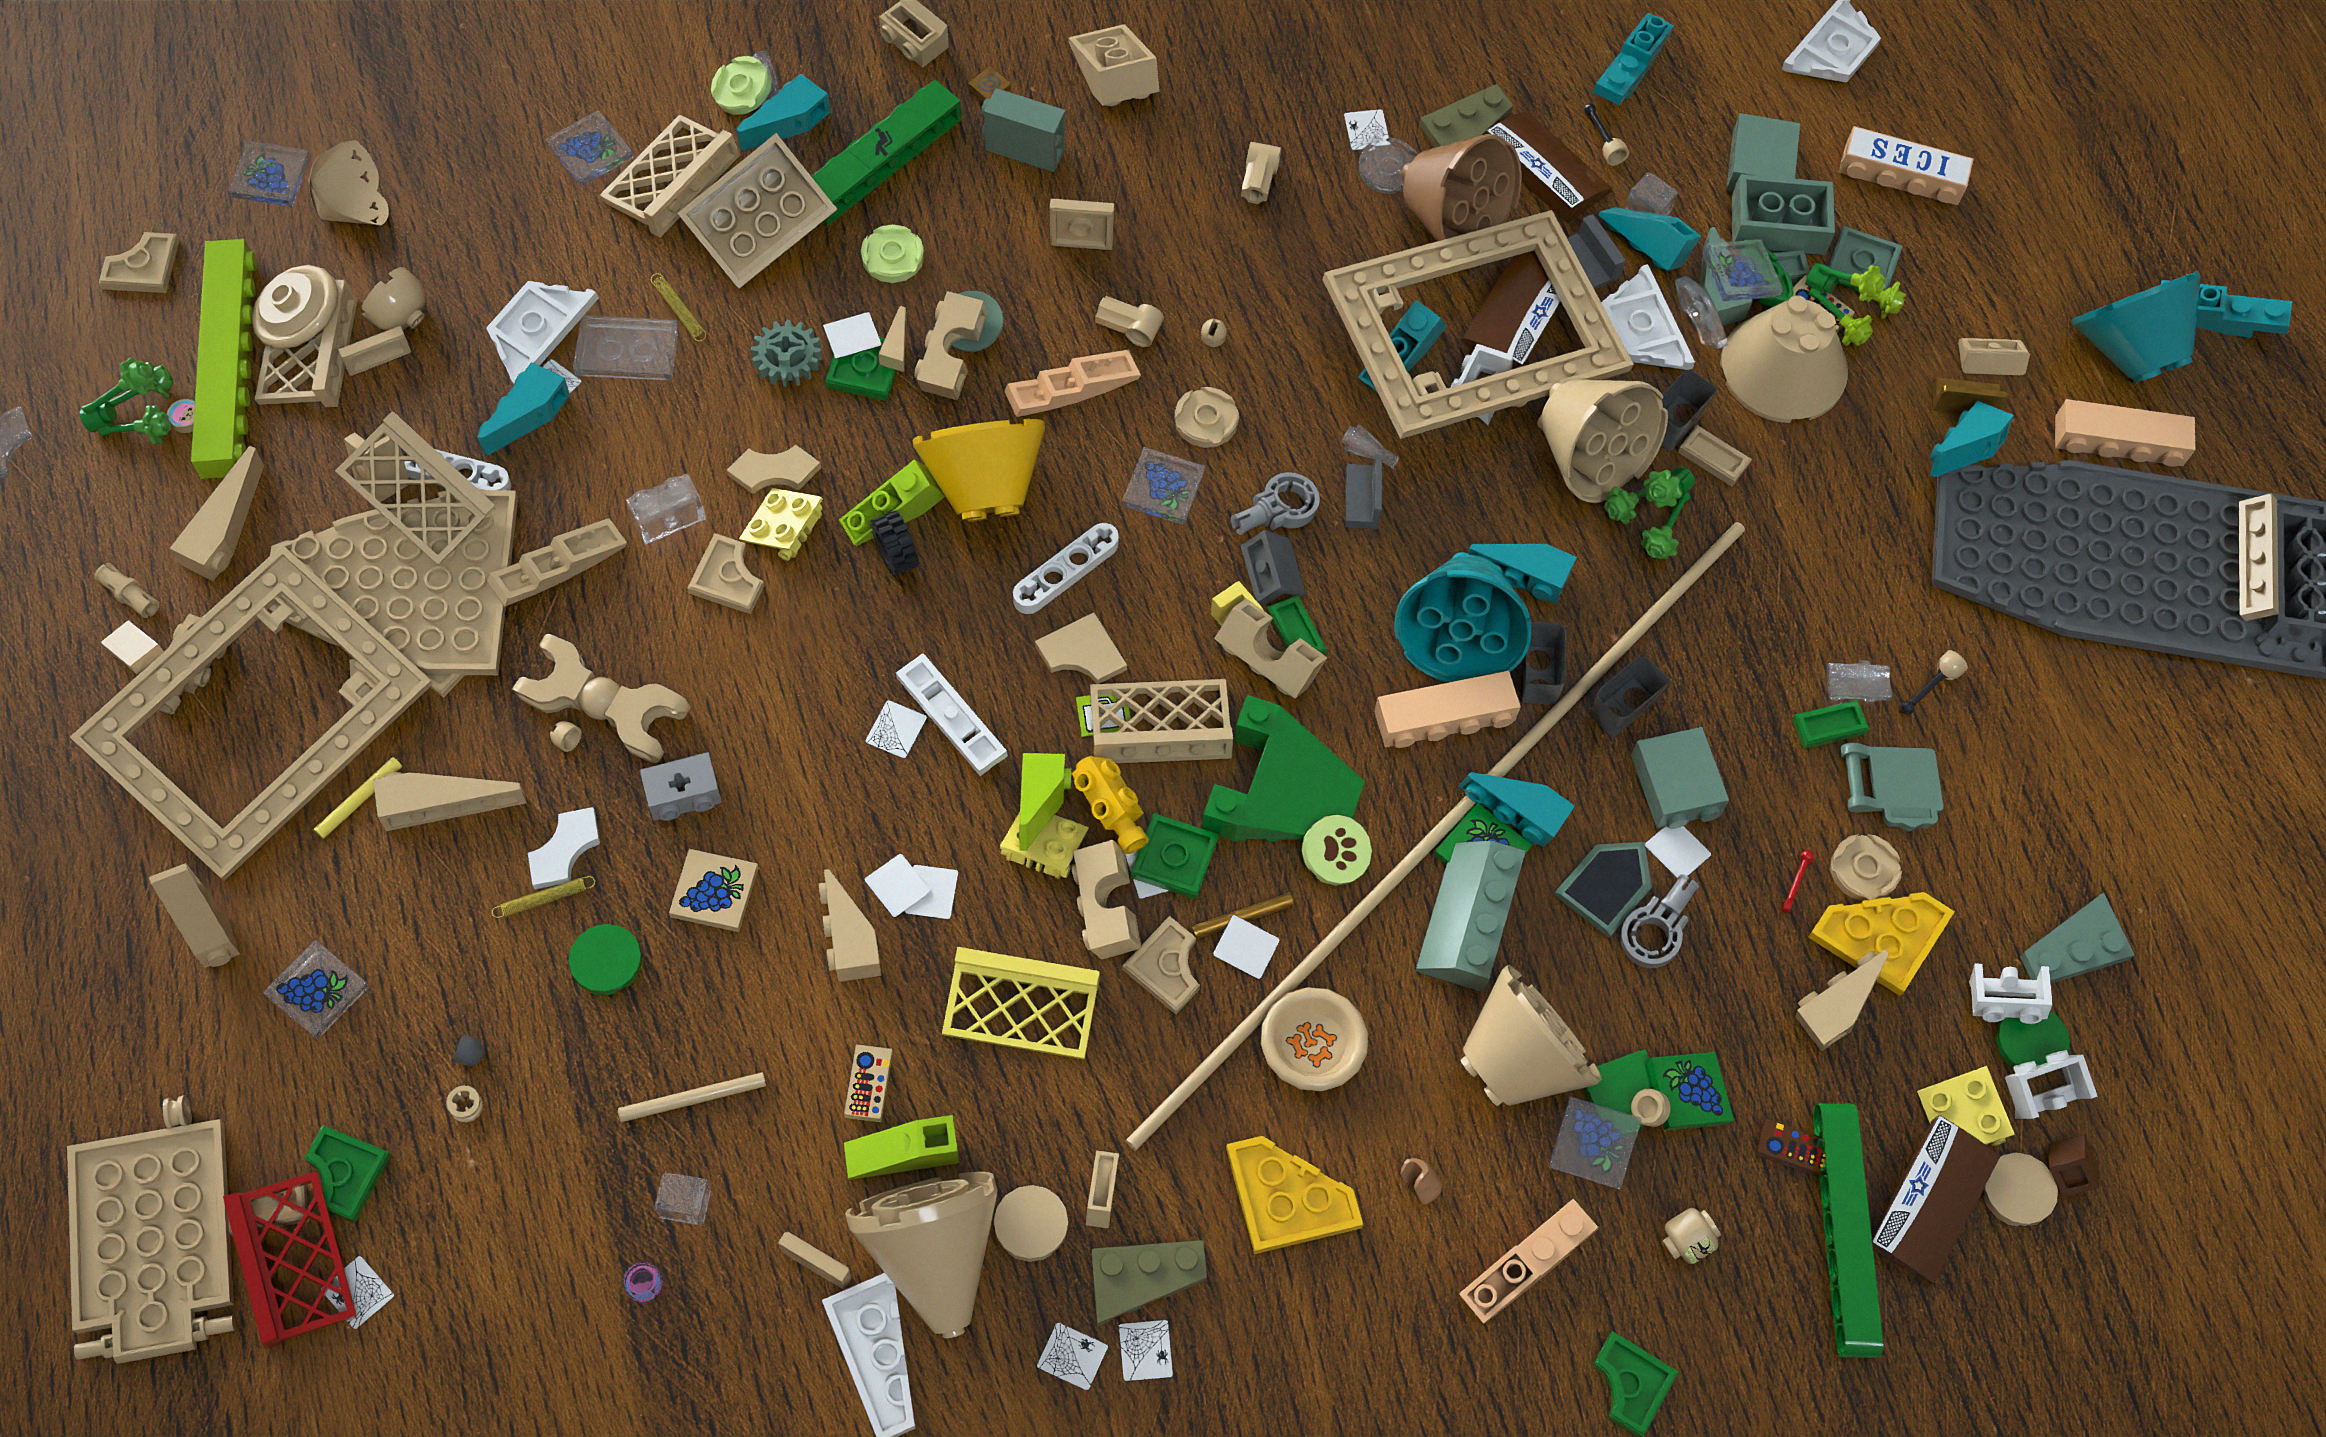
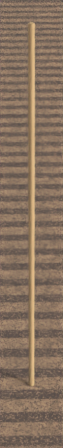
[1125,522,1745,1151]

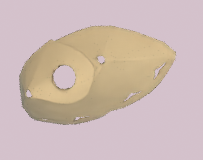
[308,140,389,226]

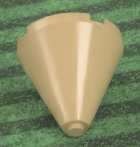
[845,1172,998,1338]

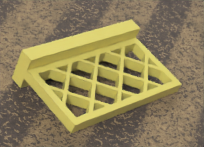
[942,947,1100,1060]

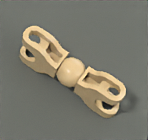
[512,634,691,763]

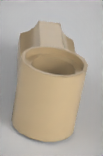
[1241,142,1281,204]
[1095,296,1164,347]

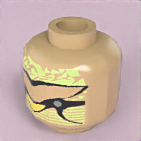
[1662,1208,1721,1264]

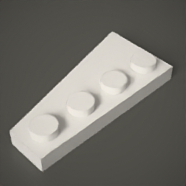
[822,1273,915,1437]

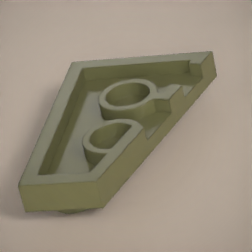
[1419,84,1513,147]
[1091,1240,1207,1327]

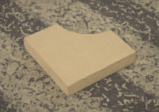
[99,232,179,293]
[687,533,764,614]
[1035,612,1127,684]
[1122,916,1200,1015]

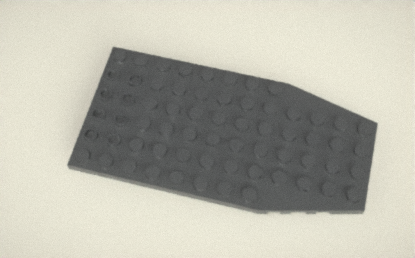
[1932,460,2326,679]

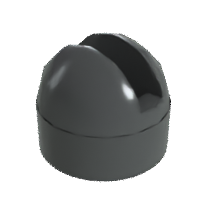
[453,1034,484,1066]

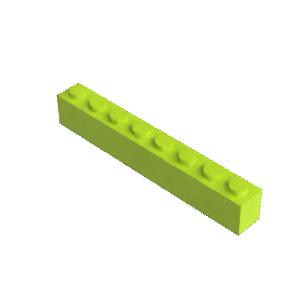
[191,239,257,479]

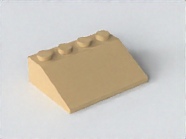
[677,133,838,289]

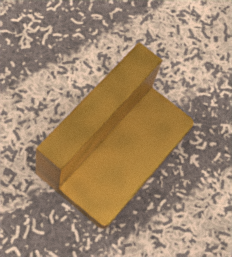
[1932,377,2008,414]

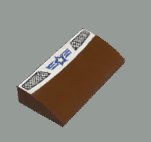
[1486,111,1612,224]
[1461,250,1561,369]
[1871,1115,2001,1284]

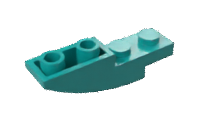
[1593,13,1674,106]
[2160,280,2292,338]

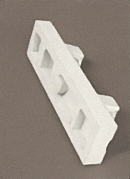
[896,654,1008,776]

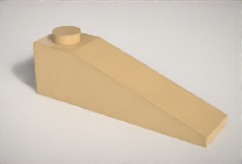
[170,446,264,581]
[373,772,527,831]
[149,863,240,968]

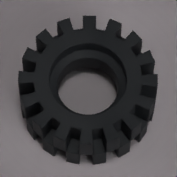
[871,511,919,576]

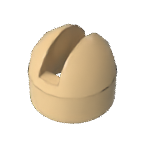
[1201,318,1227,347]
[550,721,582,752]

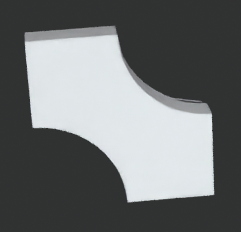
[528,807,600,889]

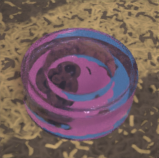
[623,1262,663,1303]

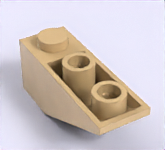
[819,869,881,982]
[1795,949,1889,1052]

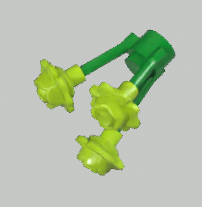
[1805,263,1906,346]

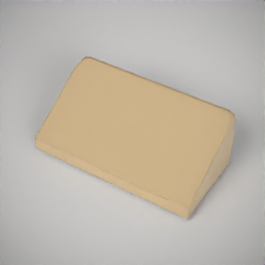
[1958,338,2030,375]

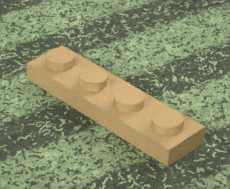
[2239,493,2279,621]

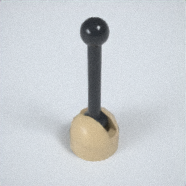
[1584,103,1630,166]
[1901,650,1968,715]

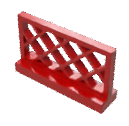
[223,1171,357,1349]

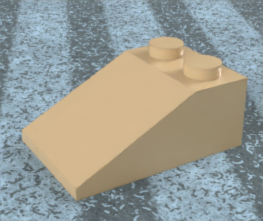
[1068,24,1159,106]

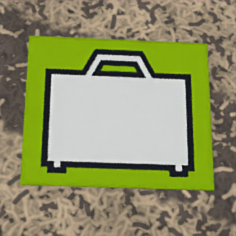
[1076,695,1131,737]

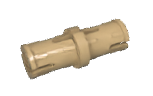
[94,563,159,618]

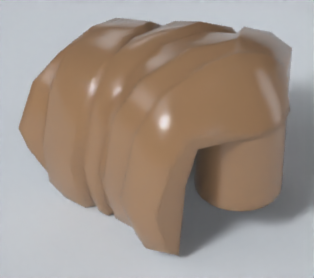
[1400,1158,1443,1205]

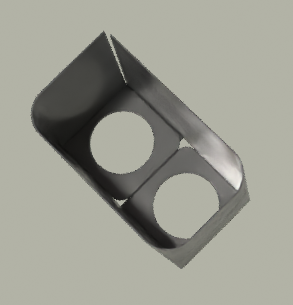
[1661,371,1718,452]
[1521,622,1566,705]
[1589,657,1670,738]

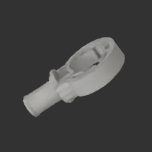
[1231,472,1320,535]
[1620,874,1699,968]

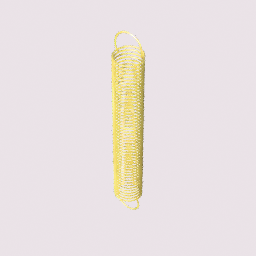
[651,273,706,341]
[492,876,595,918]

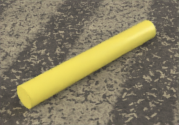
[313,757,402,839]

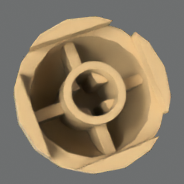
[361,267,426,331]

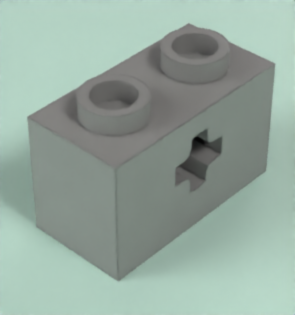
[640,752,722,821]

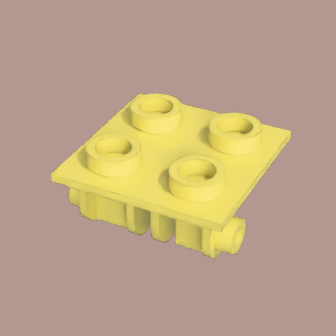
[739,488,823,561]
[1000,812,1089,879]
[1917,1066,2015,1146]

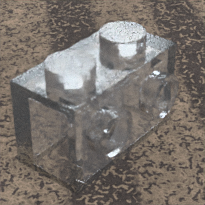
[626,473,706,545]

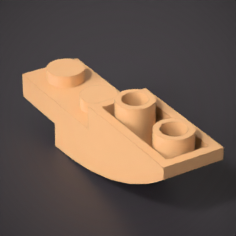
[1459,1199,1598,1324]

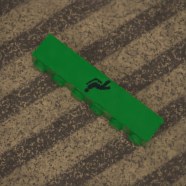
[810,80,962,226]

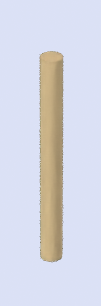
[618,1072,766,1122]

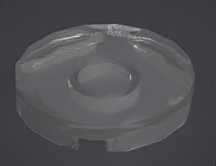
[1358,138,1418,194]

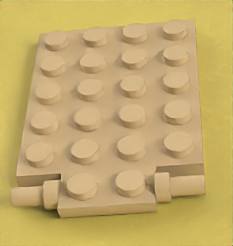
[67,1119,236,1364]

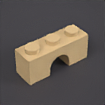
[915,291,988,400]
[1214,598,1327,699]
[1072,840,1141,959]

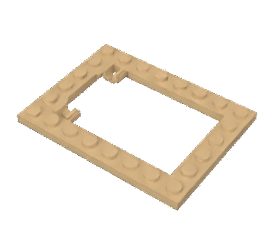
[1322,210,1634,439]
[70,545,433,881]

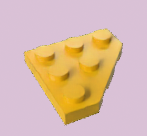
[1808,892,1955,996]
[1226,1136,1363,1254]

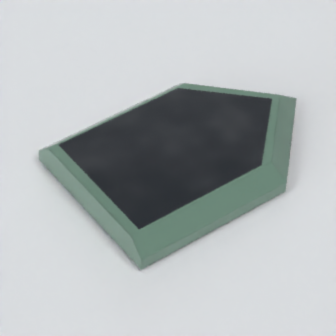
[1554,842,1652,938]

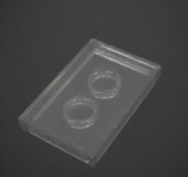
[573,315,679,380]

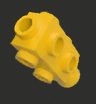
[1071,756,1149,854]

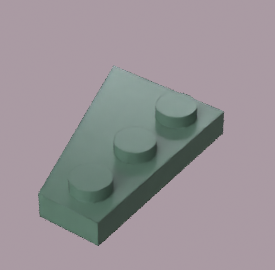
[2020,892,2134,984]

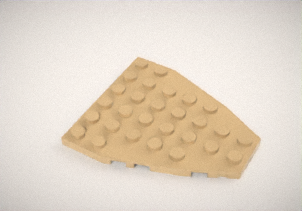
[267,490,518,675]

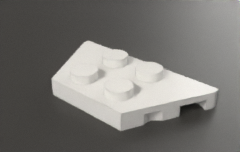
[1782,0,1881,83]
[1601,264,1695,370]
[487,281,599,384]

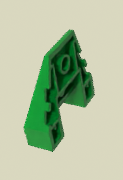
[1202,695,1365,843]

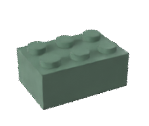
[1732,174,1835,255]

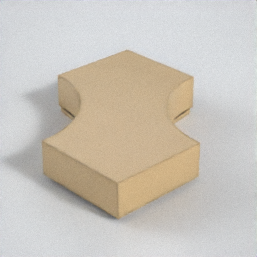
[727,444,821,494]

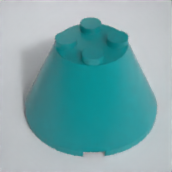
[2071,270,2201,383]
[1394,552,1532,682]

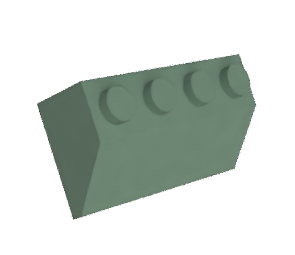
[1415,841,1526,992]

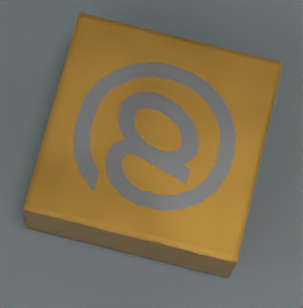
[968,67,1011,103]

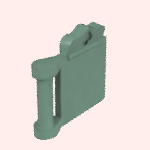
[1840,743,1944,832]

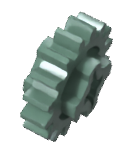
[751,320,822,387]

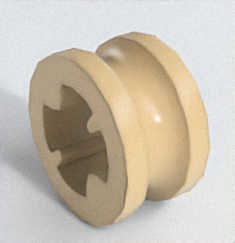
[446,1085,483,1123]
[163,1095,192,1128]

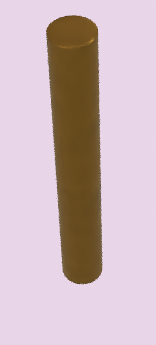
[1190,893,1294,939]

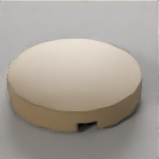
[1174,387,1239,448]
[1830,834,1902,901]
[1983,1152,2058,1226]
[994,1185,1068,1262]

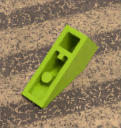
[1019,753,1071,851]

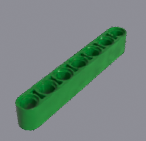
[1813,1103,1883,1358]

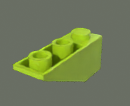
[839,459,945,546]
[844,1115,959,1180]

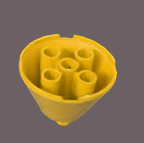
[913,419,1045,522]

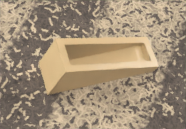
[879,306,907,372]
[1086,1151,1119,1228]

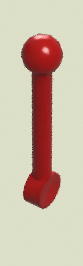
[1781,850,1814,914]

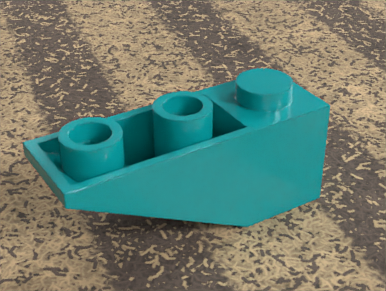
[736,74,830,151]
[1598,207,1701,271]
[1358,300,1447,392]
[477,362,570,455]
[1929,401,2014,477]
[1468,544,1577,604]
[1458,772,1575,847]

